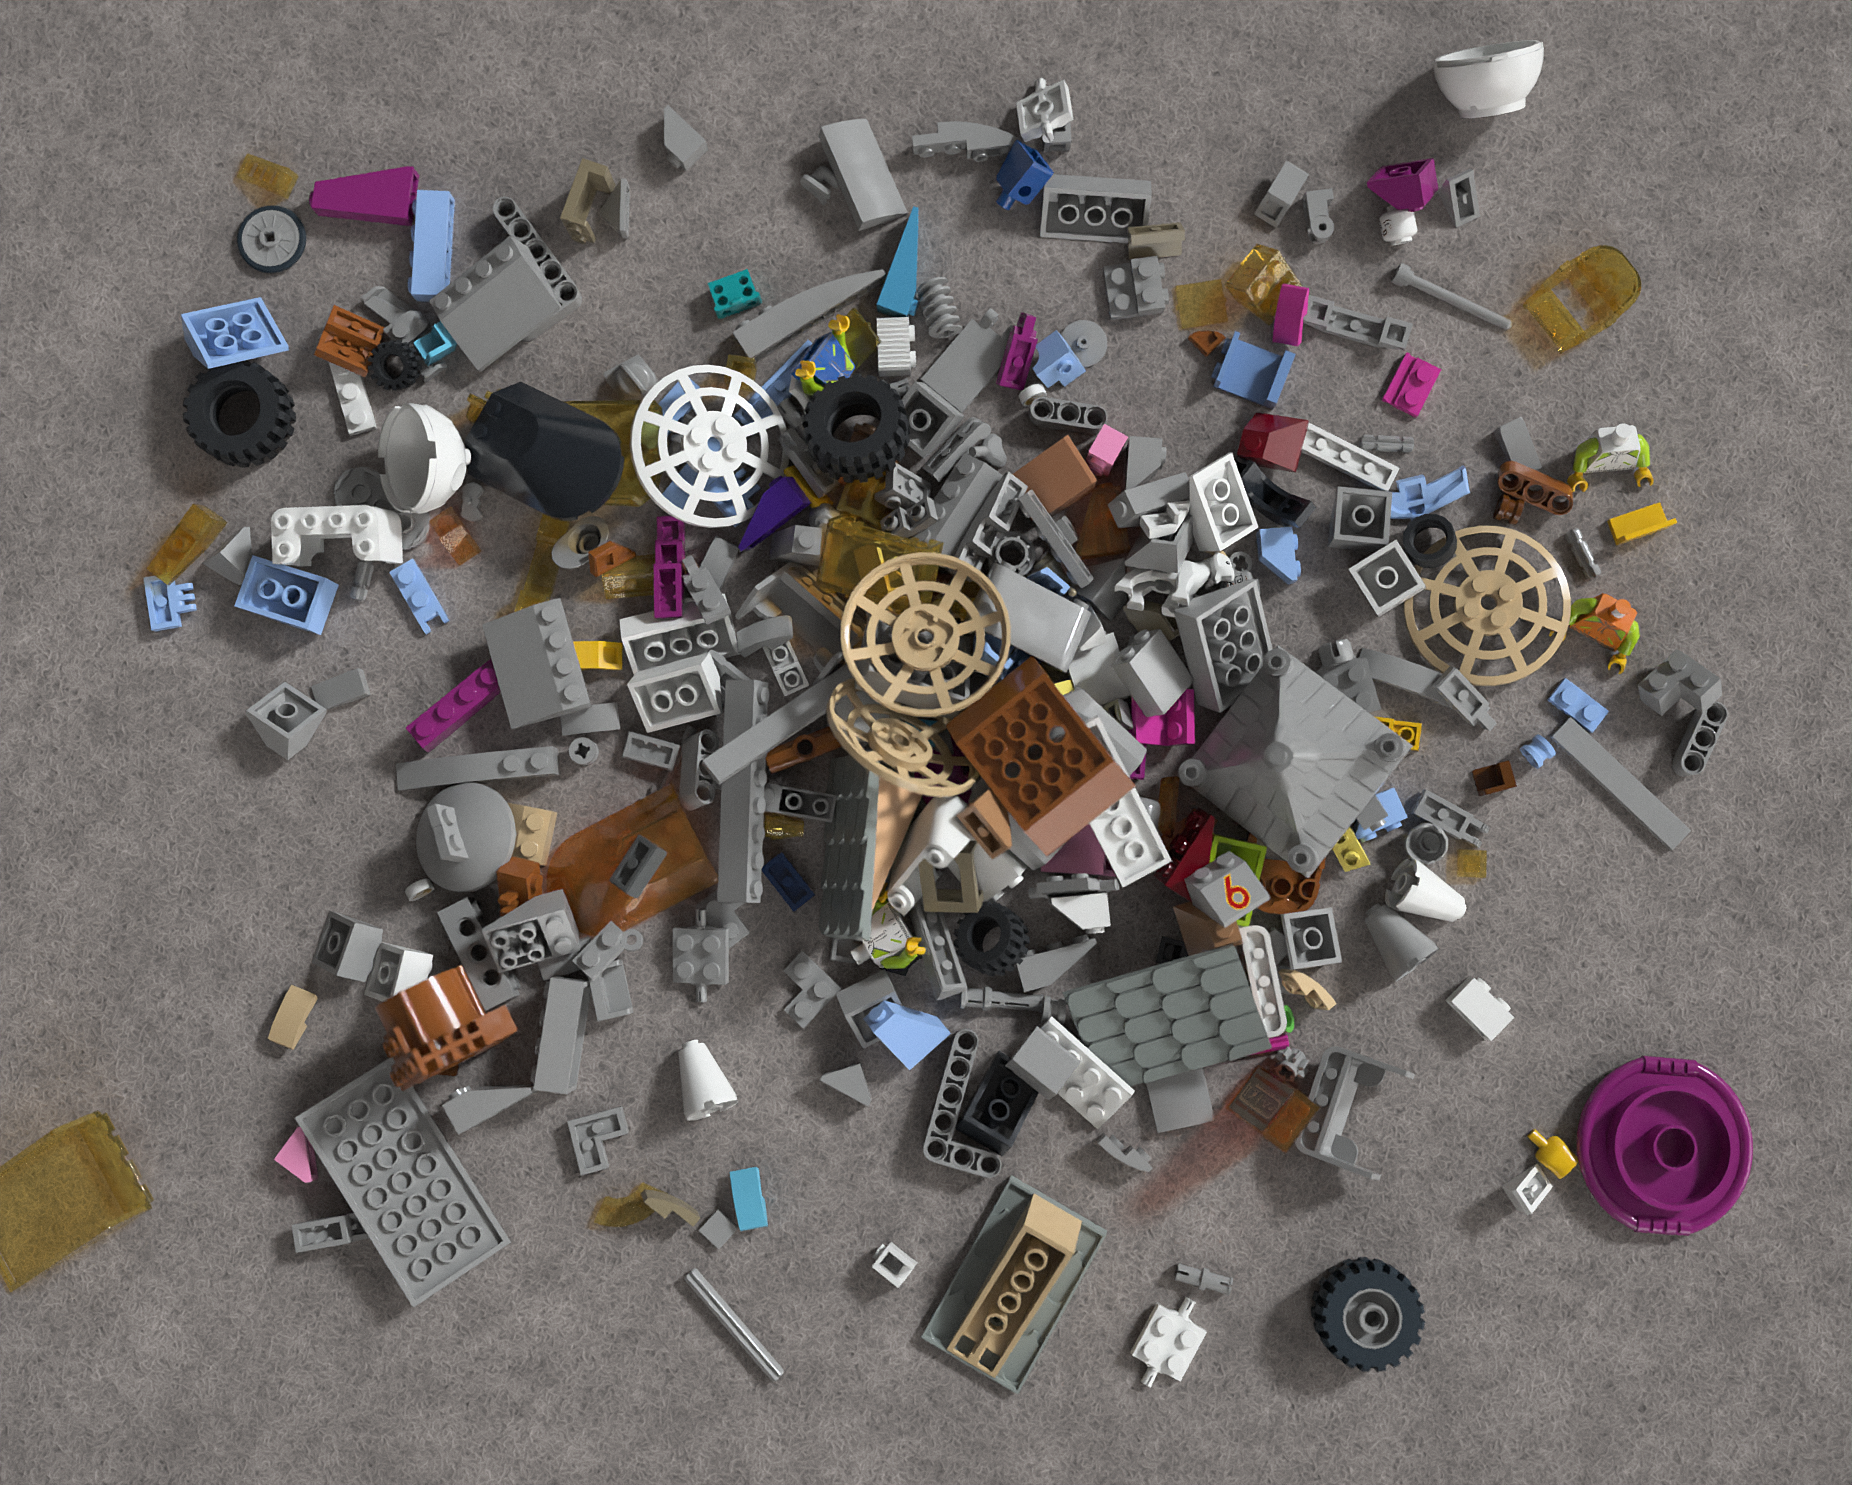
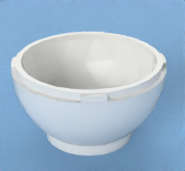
[1432,40,1544,118]

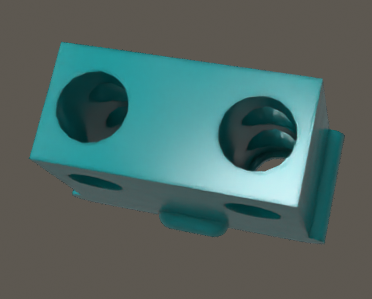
[708,269,762,319]

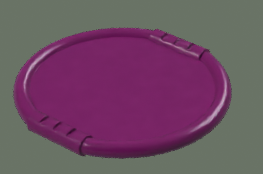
[1577,1056,1753,1236]

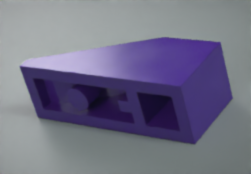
[738,476,811,552]

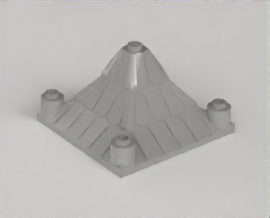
[1178,645,1413,878]

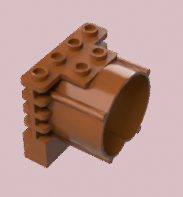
[375,965,518,1091]

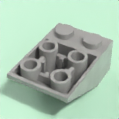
[482,889,580,973]

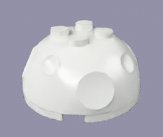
[378,403,471,514]

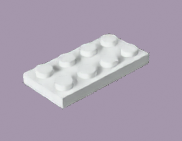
[1040,1016,1135,1129]

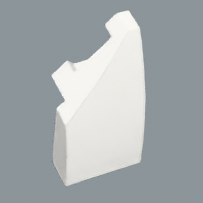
[1140,500,1191,539]

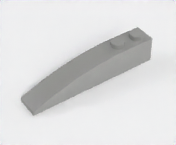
[733,269,886,365]
[396,746,560,791]

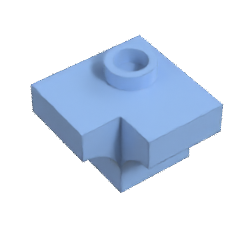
[1032,330,1086,388]

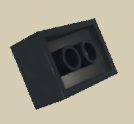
[955,1051,1039,1157]

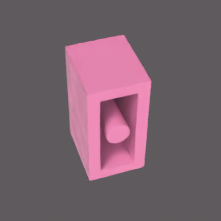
[1085,424,1128,476]

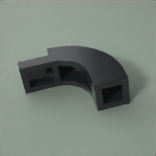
[1234,456,1316,529]

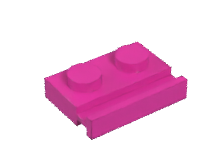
[1381,352,1441,418]

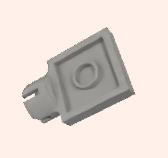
[1314,639,1381,713]

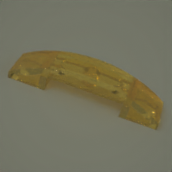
[514,514,570,612]

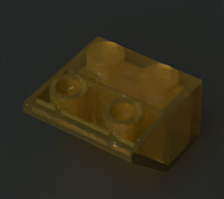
[1224,244,1302,326]
[837,471,893,530]

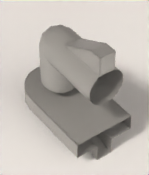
[800,166,839,205]

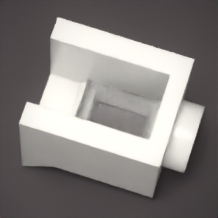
[872,1242,918,1288]

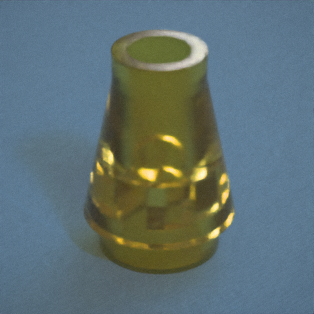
[764,813,804,840]

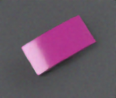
[1272,284,1309,346]

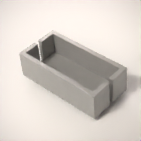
[531,976,591,1094]

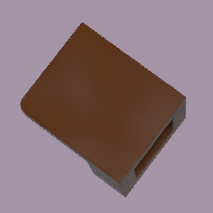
[1472,760,1517,797]

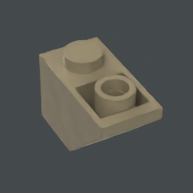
[1122,600,1180,643]

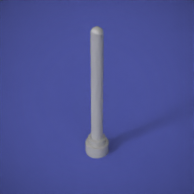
[1391,263,1512,330]

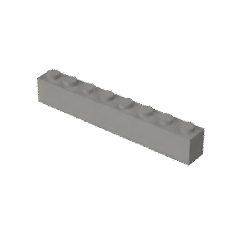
[717,680,770,903]

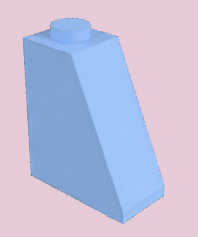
[863,1000,951,1070]

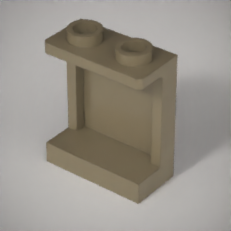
[560,158,616,244]

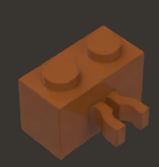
[496,856,543,916]

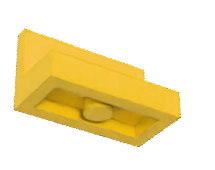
[1607,502,1677,546]

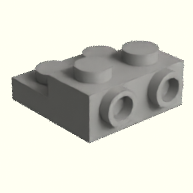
[1103,256,1169,320]

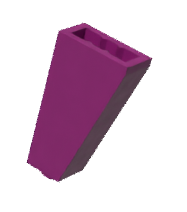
[309,166,419,226]

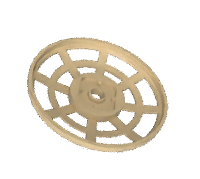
[1404,526,1571,686]
[841,552,1011,717]
[826,678,980,797]

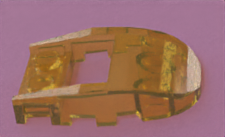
[1522,245,1641,354]

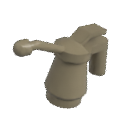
[1033,552,1076,597]

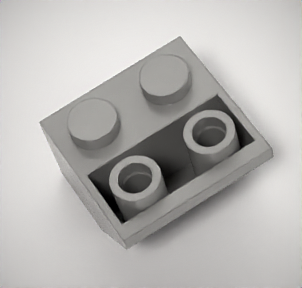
[1125,512,1193,573]

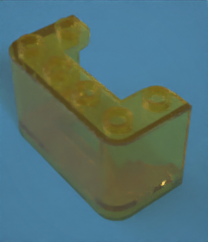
[815,514,944,615]

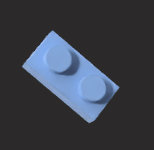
[1547,678,1609,733]

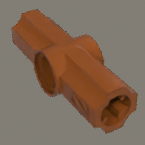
[765,726,842,775]

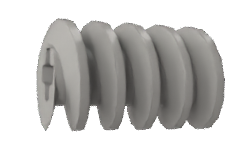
[917,277,963,338]

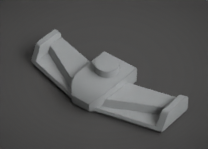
[360,286,447,383]

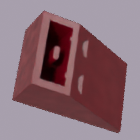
[1154,807,1214,902]

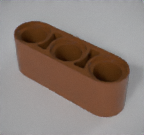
[1498,461,1573,515]

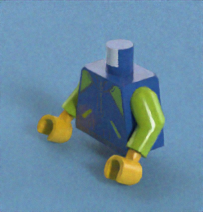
[790,314,855,396]

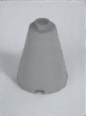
[1364,903,1439,981]

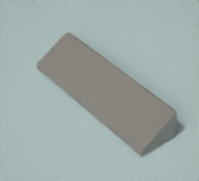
[908,897,967,1000]

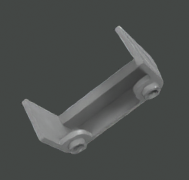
[735,562,867,686]
[1295,1046,1415,1180]

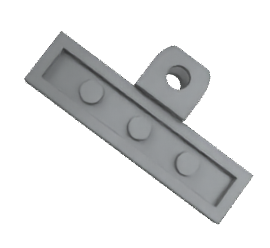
[1018,489,1094,589]

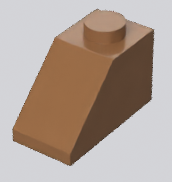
[957,788,1012,860]

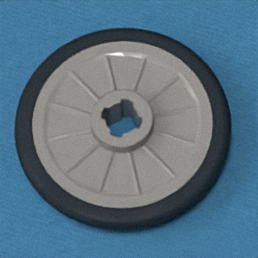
[237,205,306,273]

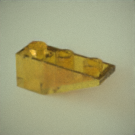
[146,504,228,585]

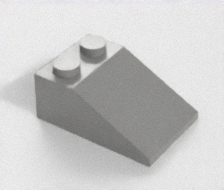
[442,1084,539,1135]

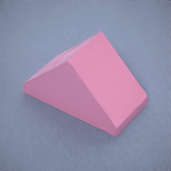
[274,1127,318,1183]

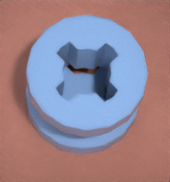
[1520,734,1556,769]

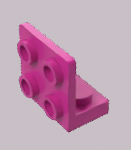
[1132,689,1195,747]

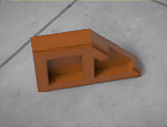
[588,541,636,577]

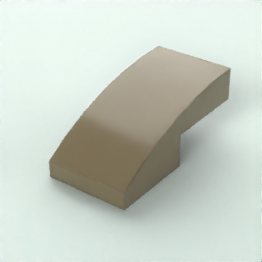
[641,1189,700,1227]

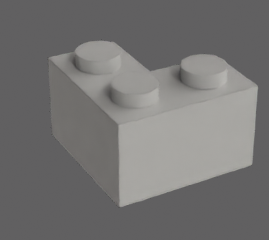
[1638,648,1722,716]

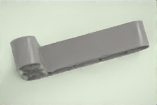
[493,197,582,342]
[923,1028,1001,1178]

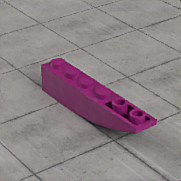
[405,658,501,753]

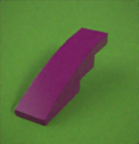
[654,516,685,619]

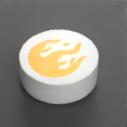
[1019,384,1047,407]
[405,878,434,901]

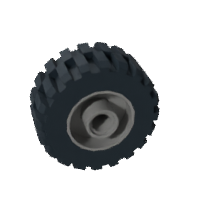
[1311,1257,1425,1372]

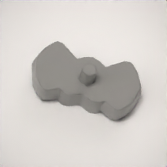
[460,482,485,523]

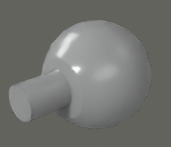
[808,503,841,536]

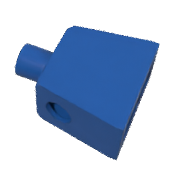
[996,139,1054,210]

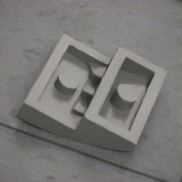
[1146,1068,1215,1133]

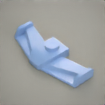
[1390,465,1470,520]

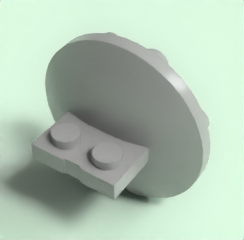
[416,782,517,892]

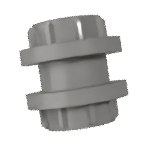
[987,532,1036,578]

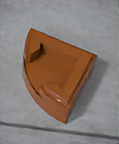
[1188,331,1226,357]

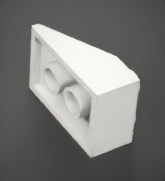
[1189,453,1258,551]

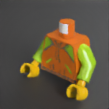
[1549,593,1640,674]

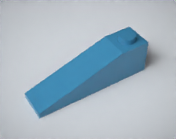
[877,206,919,318]

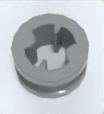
[1229,551,1252,573]

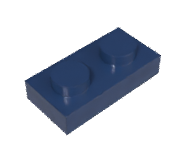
[762,852,815,912]

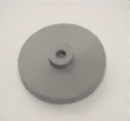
[1061,320,1107,368]

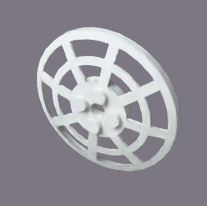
[630,365,789,528]

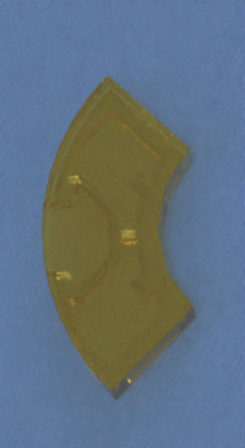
[594,1182,668,1227]

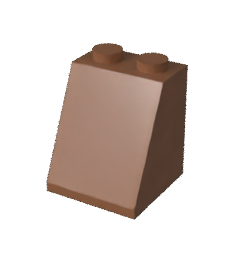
[1013,435,1097,521]

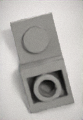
[1254,160,1309,228]

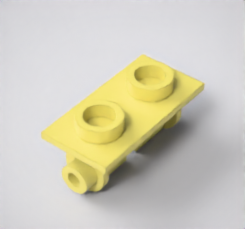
[1332,826,1370,872]

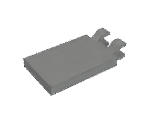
[921,308,1013,414]

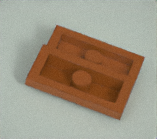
[314,305,385,377]

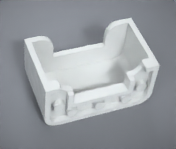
[271,505,403,567]

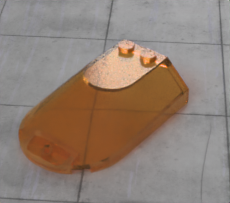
[546,783,718,936]

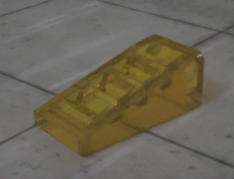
[237,153,299,199]

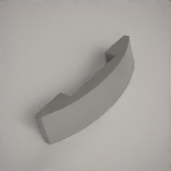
[1303,295,1413,350]
[1359,648,1454,710]

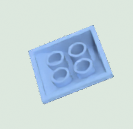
[181,297,289,369]

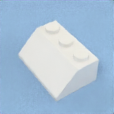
[627,652,722,733]

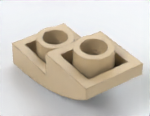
[1278,969,1337,1010]
[268,985,318,1050]

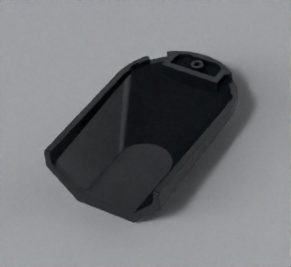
[465,381,624,521]

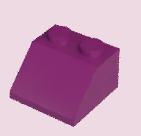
[1367,158,1438,212]

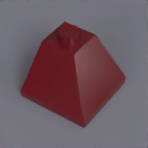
[1237,412,1309,473]

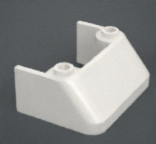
[1235,925,1287,1038]

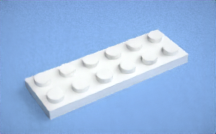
[1051,715,1172,887]

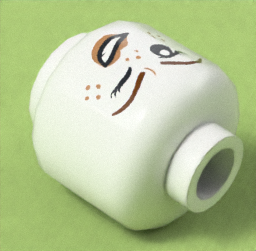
[1379,206,1417,246]

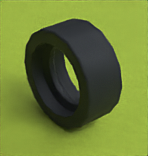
[1403,514,1457,568]

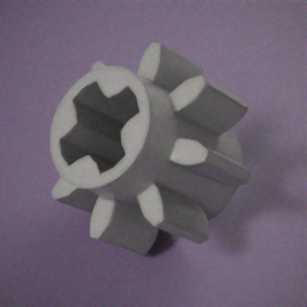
[1273,1047,1309,1083]

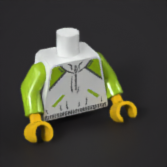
[1567,423,1654,492]
[850,882,926,969]

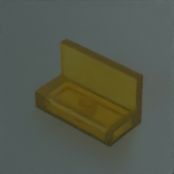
[601,554,655,599]

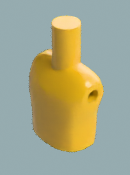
[1527,1129,1578,1179]

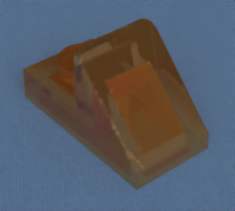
[429,506,482,566]

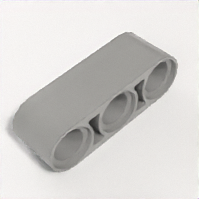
[1029,397,1108,435]
[1672,702,1728,777]
[679,729,719,811]

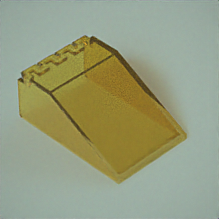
[0,1110,154,1292]

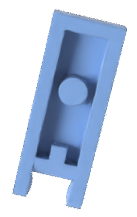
[389,558,450,635]

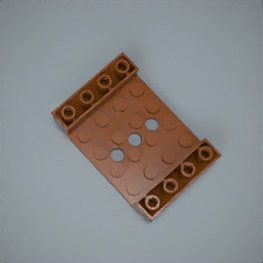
[946,656,1136,857]

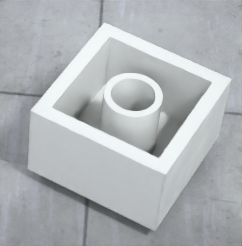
[1349,540,1426,617]

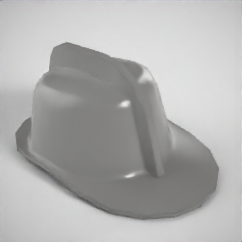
[604,354,659,407]
[552,516,609,569]

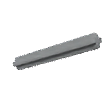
[684,1268,784,1382]

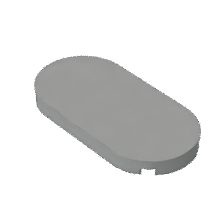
[334,467,431,550]

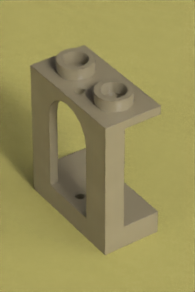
[918,840,984,913]

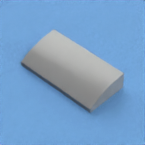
[818,119,908,231]

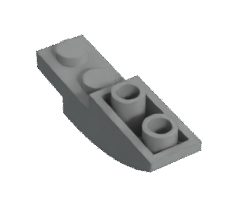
[912,121,1020,162]

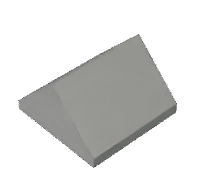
[1005,1027,1081,1100]

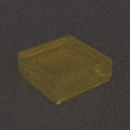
[1457,849,1487,878]

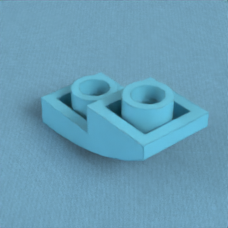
[730,1167,768,1231]

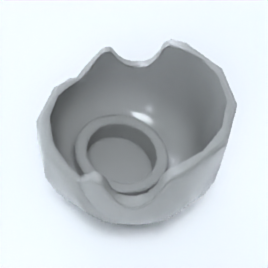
[1404,823,1448,865]

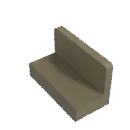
[1127,222,1185,260]

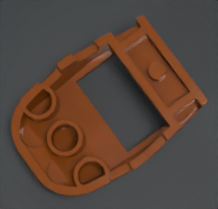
[1246,831,1326,914]

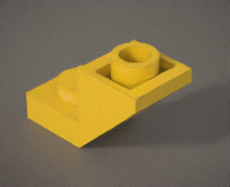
[573,641,622,670]

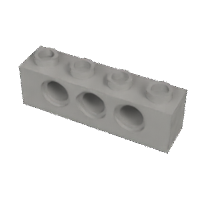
[437,897,521,1011]

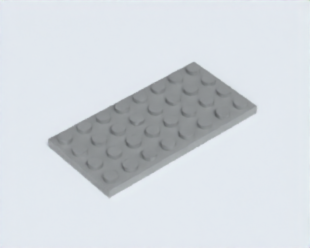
[295,1057,511,1308]

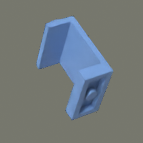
[1211,331,1296,409]

